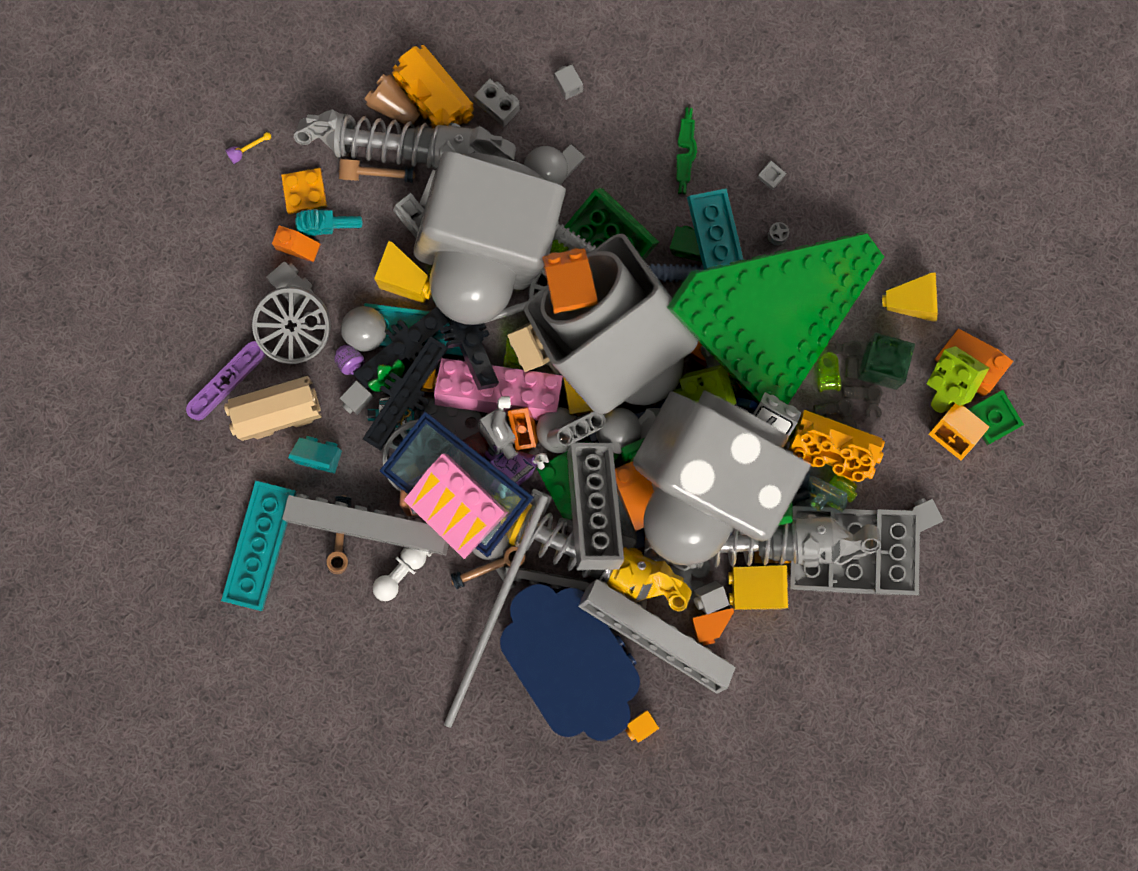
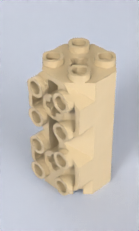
[224,376,322,441]

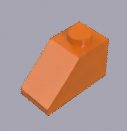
[272,225,321,262]
[508,407,539,450]
[691,608,734,646]

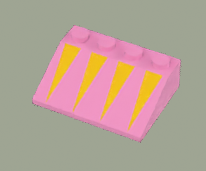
[404,454,508,559]

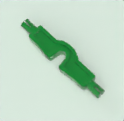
[676,107,697,195]

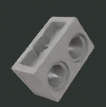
[474,79,520,127]
[393,193,424,238]

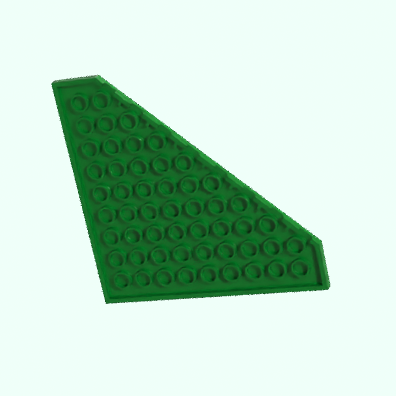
[666,232,884,405]

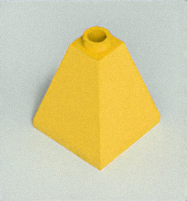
[882,273,938,321]

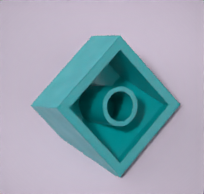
[289,436,342,474]

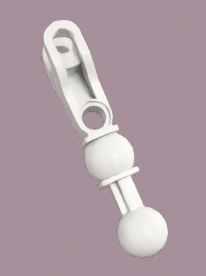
[373,523,432,601]

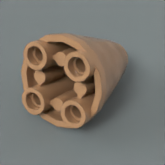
[364,74,421,124]

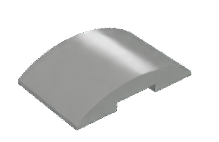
[790,506,920,595]

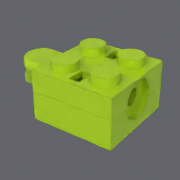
[927,346,989,413]
[673,365,737,405]

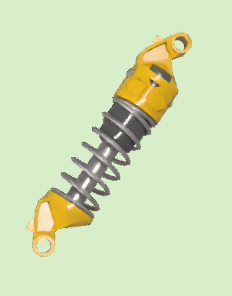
[491,493,692,611]

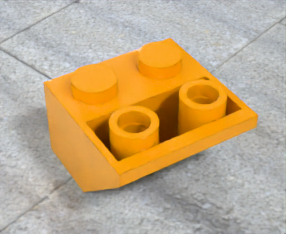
[928,403,990,461]

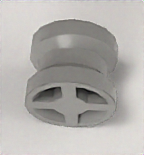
[768,222,789,246]

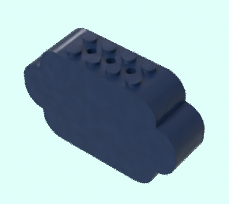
[500,584,640,741]

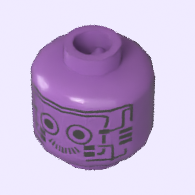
[334,345,365,375]

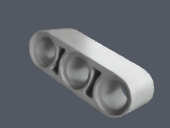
[547,412,606,448]

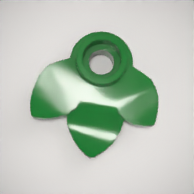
[368,359,405,392]

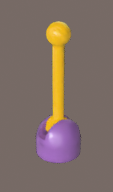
[225,132,271,164]

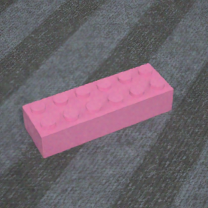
[434,358,563,420]

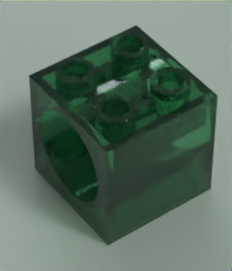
[857,332,915,390]

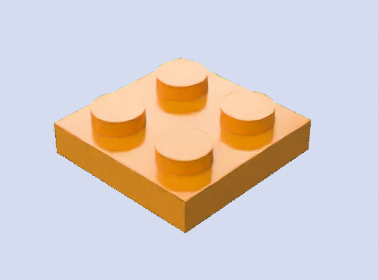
[281,168,327,214]

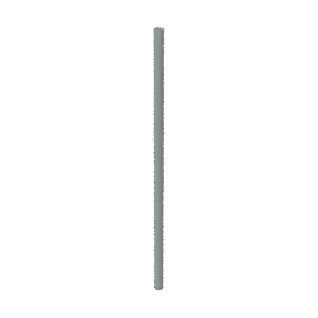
[444,494,548,728]

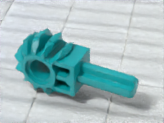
[295,209,362,236]

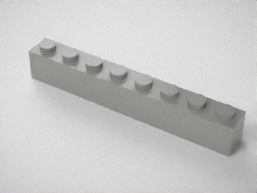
[282,493,449,556]
[578,579,736,694]

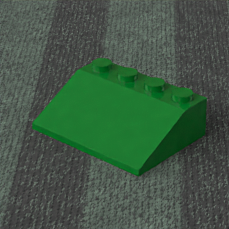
[564,188,660,260]

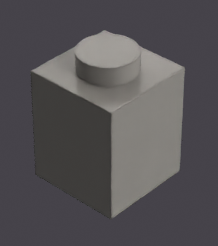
[555,64,583,100]
[340,381,374,415]
[694,581,729,615]

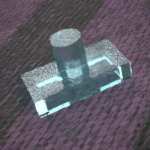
[808,475,847,512]

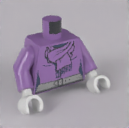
[485,448,549,498]

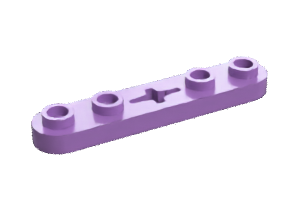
[186,341,266,420]

